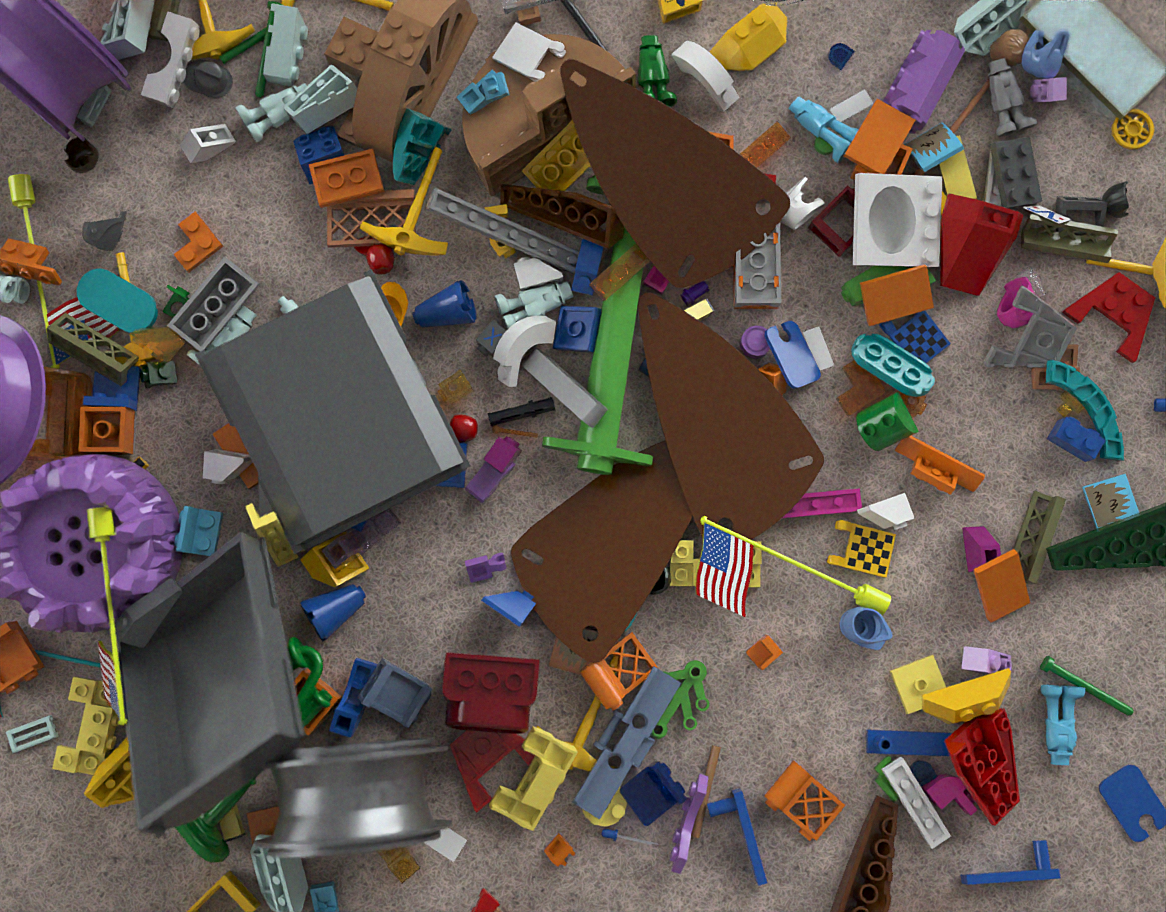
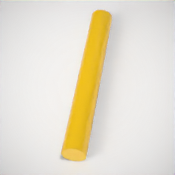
[1086,259,1154,275]

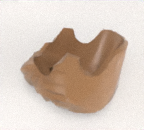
[989,29,1029,67]

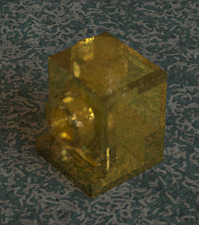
[437,369,474,405]

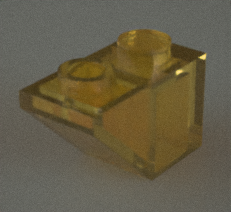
[131,326,186,363]

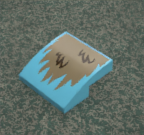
[904,122,964,172]
[1082,474,1139,529]

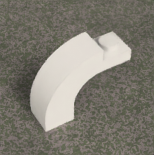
[671,41,740,112]
[493,316,556,387]

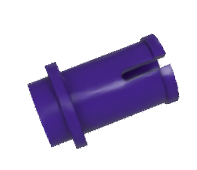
[680,281,710,305]

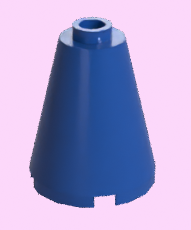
[412,280,477,328]
[300,584,366,642]

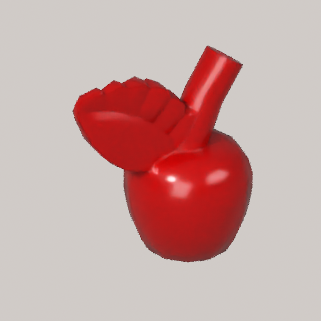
[354,236,395,275]
[450,414,478,443]

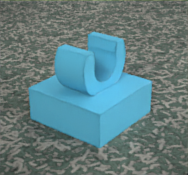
[481,72,510,103]

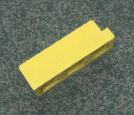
[939,135,977,199]

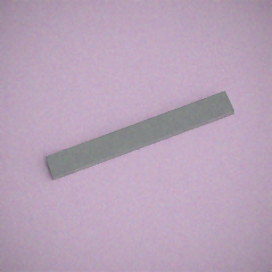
[426,188,579,275]

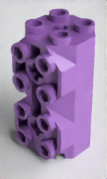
[883,30,965,134]

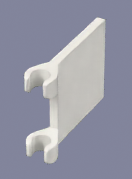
[492,22,566,82]

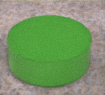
[814,137,833,155]

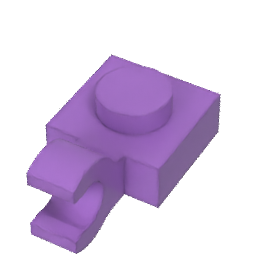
[465,553,507,583]

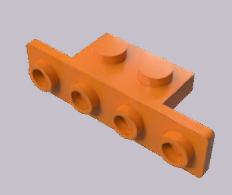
[0,238,62,286]
[895,436,985,495]

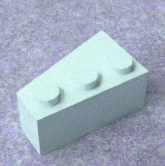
[100,0,155,60]
[263,3,308,87]
[283,64,358,134]

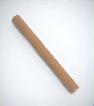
[691,745,721,838]

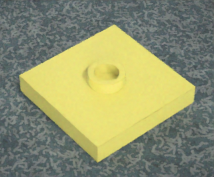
[890,655,946,714]

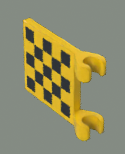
[827,520,896,578]

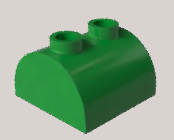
[856,392,919,451]

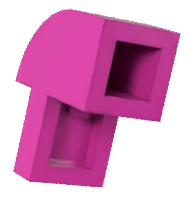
[922,774,977,816]

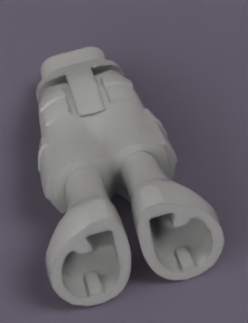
[988,58,1037,137]

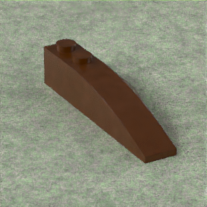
[500,184,624,249]
[830,795,898,912]

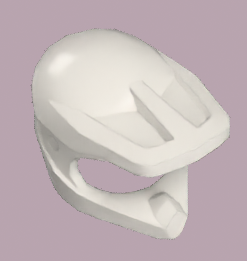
[780,177,825,230]

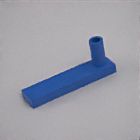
[866,729,952,756]
[707,788,767,886]
[961,840,1061,885]

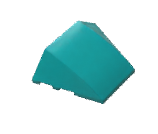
[393,108,452,185]

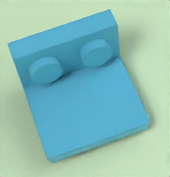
[175,506,223,556]

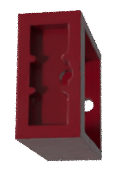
[808,185,855,258]

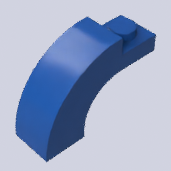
[571,239,605,295]
[329,658,378,738]

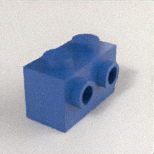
[1047,417,1106,462]

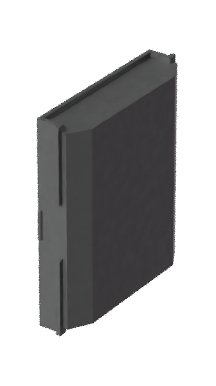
[195,269,471,554]
[117,532,304,838]

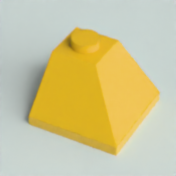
[300,532,370,588]

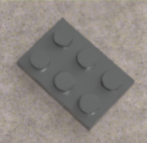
[990,137,1043,208]

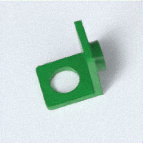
[163,285,190,318]

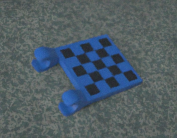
[879,311,951,363]

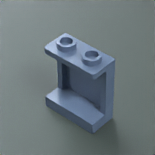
[357,658,432,728]

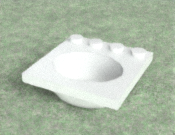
[853,173,942,267]

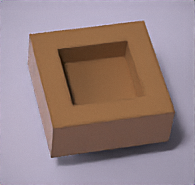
[515,0,541,26]

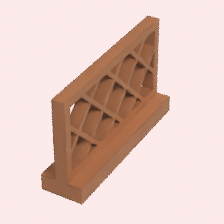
[327,189,416,248]

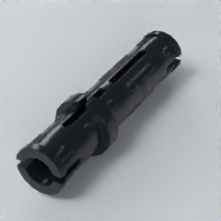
[488,397,556,427]

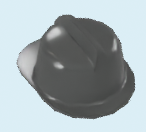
[183,59,233,98]

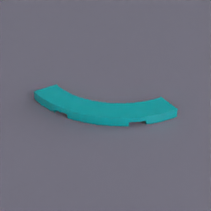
[1045,360,1124,461]

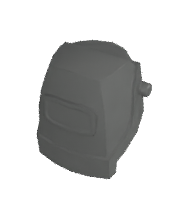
[82,211,127,251]

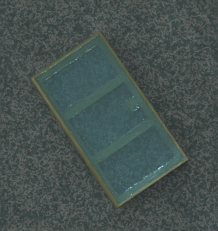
[1019,0,1166,120]

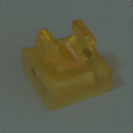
[1057,391,1085,417]

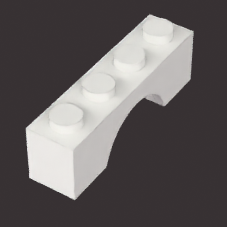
[141,11,199,108]

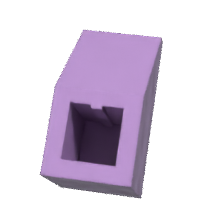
[1030,77,1067,102]
[961,646,1012,675]

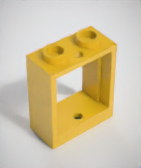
[187,871,261,912]

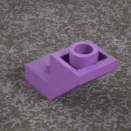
[465,462,516,503]

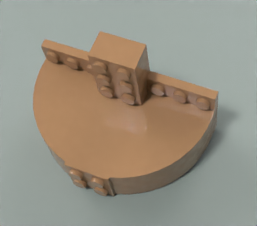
[324,0,478,163]
[462,34,636,197]

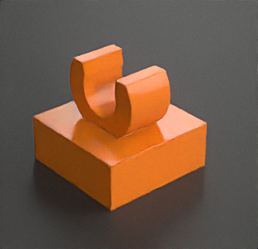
[544,833,575,867]

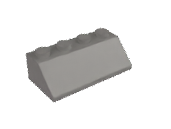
[167,257,260,352]

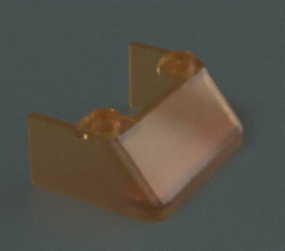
[25,366,92,461]

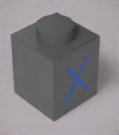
[476,320,506,357]

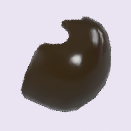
[64,137,99,173]

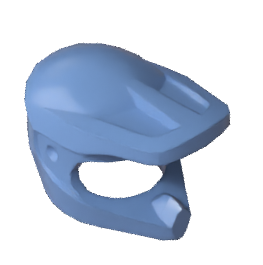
[1022,30,1070,79]
[839,607,893,650]

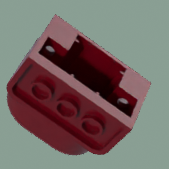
[442,652,540,734]

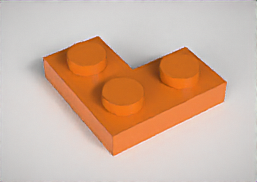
[173,211,223,273]

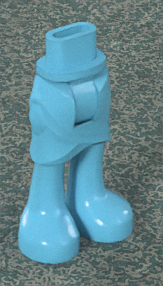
[789,96,859,163]
[1040,685,1085,765]

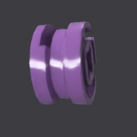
[740,325,770,359]

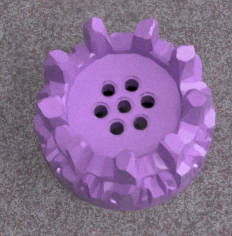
[0,454,183,633]

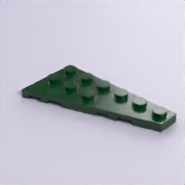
[1046,503,1166,571]

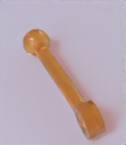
[492,425,538,438]

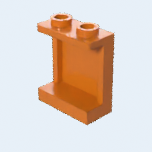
[0,621,45,694]

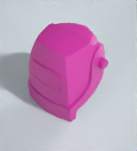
[997,277,1035,329]

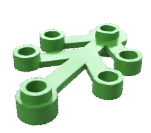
[651,660,709,739]

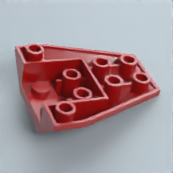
[940,193,1024,296]
[944,708,1020,826]

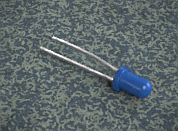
[602,829,658,845]

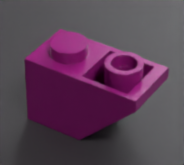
[483,436,522,472]
[962,526,1001,572]

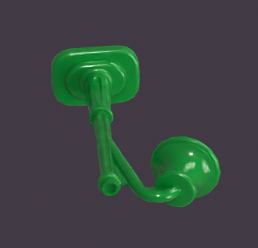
[175,637,332,863]

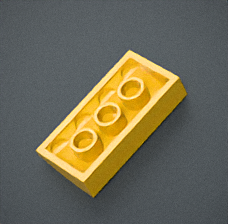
[522,120,591,191]

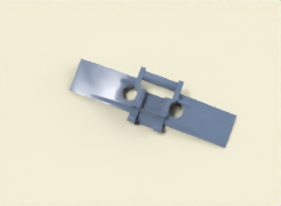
[572,666,681,819]

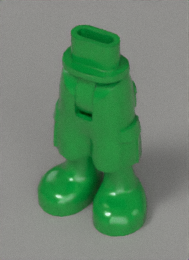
[637,35,677,107]

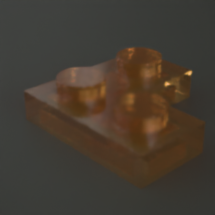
[836,360,886,417]

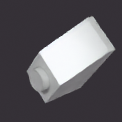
[179,124,236,163]
[514,257,563,291]
[203,449,253,484]
[857,493,914,530]

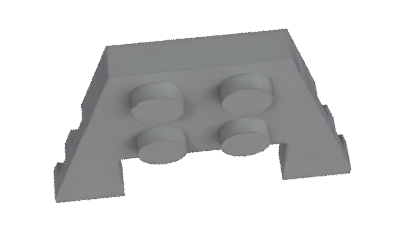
[984,286,1077,367]

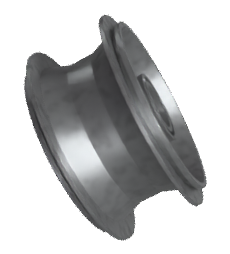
[254,737,453,857]

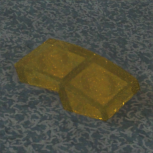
[376,846,420,883]

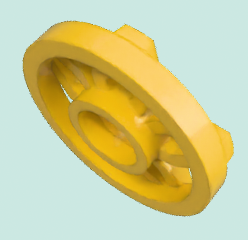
[1112,109,1154,150]

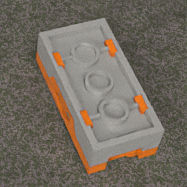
[733,223,781,309]

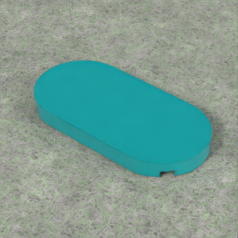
[77,268,158,334]
[851,333,935,397]

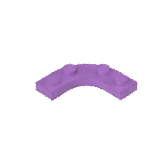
[670,774,708,874]

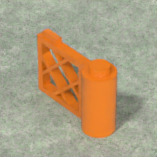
[579,632,659,711]
[764,760,845,841]

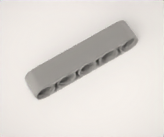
[522,348,608,428]

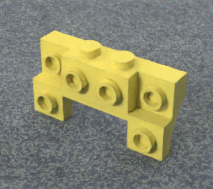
[669,540,762,587]
[52,677,123,775]
[489,726,578,831]

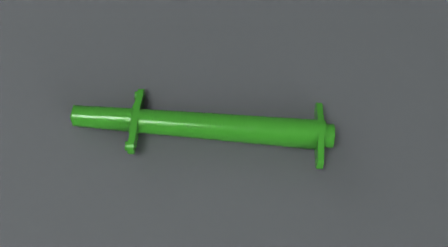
[542,175,653,475]

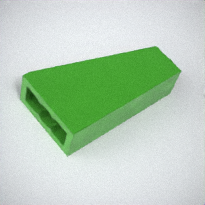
[841,266,936,306]

